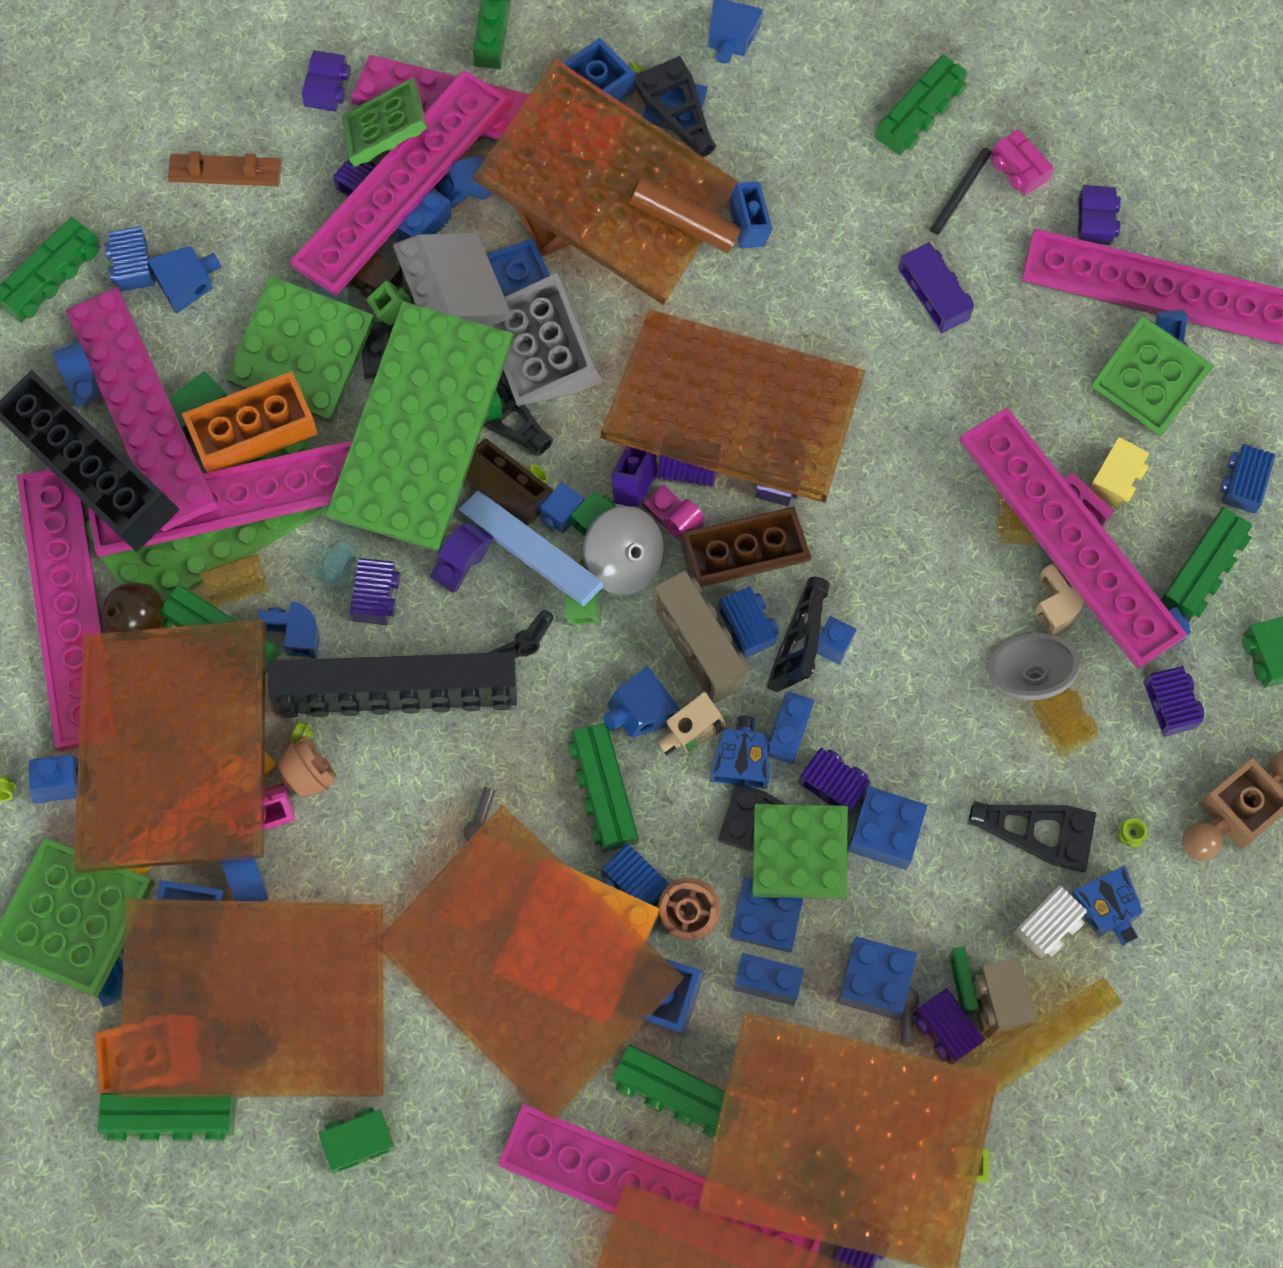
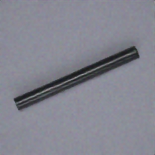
[930,148,992,235]

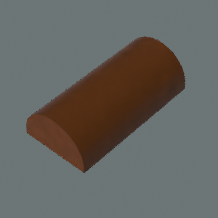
[681,506,811,587]

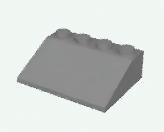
[393,233,512,326]
[490,273,604,406]

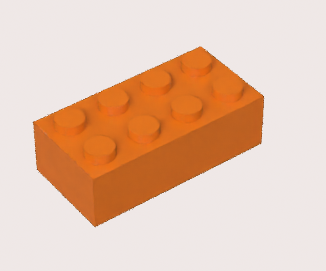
[182,371,318,473]

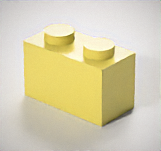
[1090,437,1150,509]

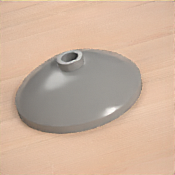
[583,506,664,595]
[988,633,1080,700]

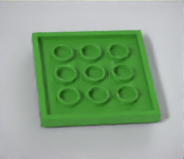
[226,276,376,421]
[0,837,155,998]

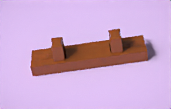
[168,151,282,187]

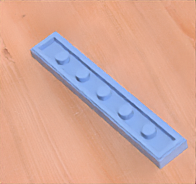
[458,490,604,607]

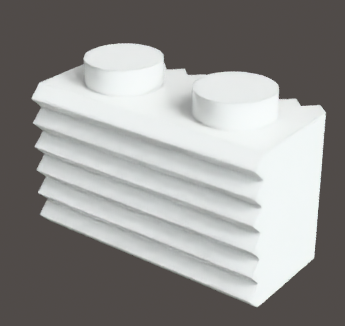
[1013,885,1087,959]

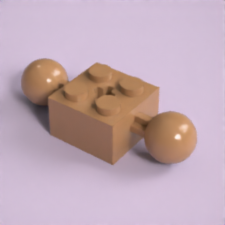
[1182,750,1283,861]

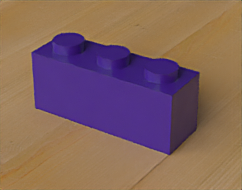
[898,242,974,334]

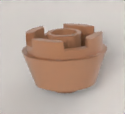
[277,736,336,798]
[658,878,721,940]

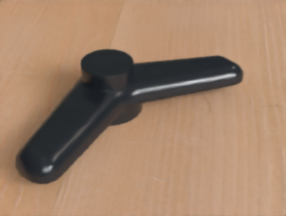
[488,610,554,658]

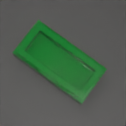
[949,946,978,1015]

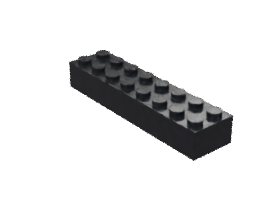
[0,370,180,553]
[268,652,517,718]

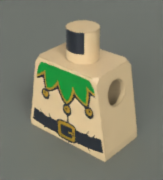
[656,692,727,756]

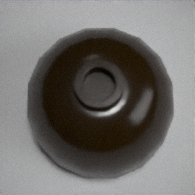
[103,582,163,642]

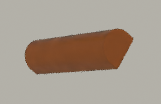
[629,176,741,254]

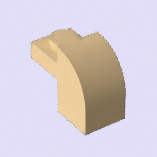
[1034,563,1084,635]

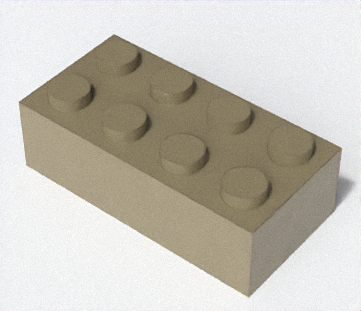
[652,571,748,704]

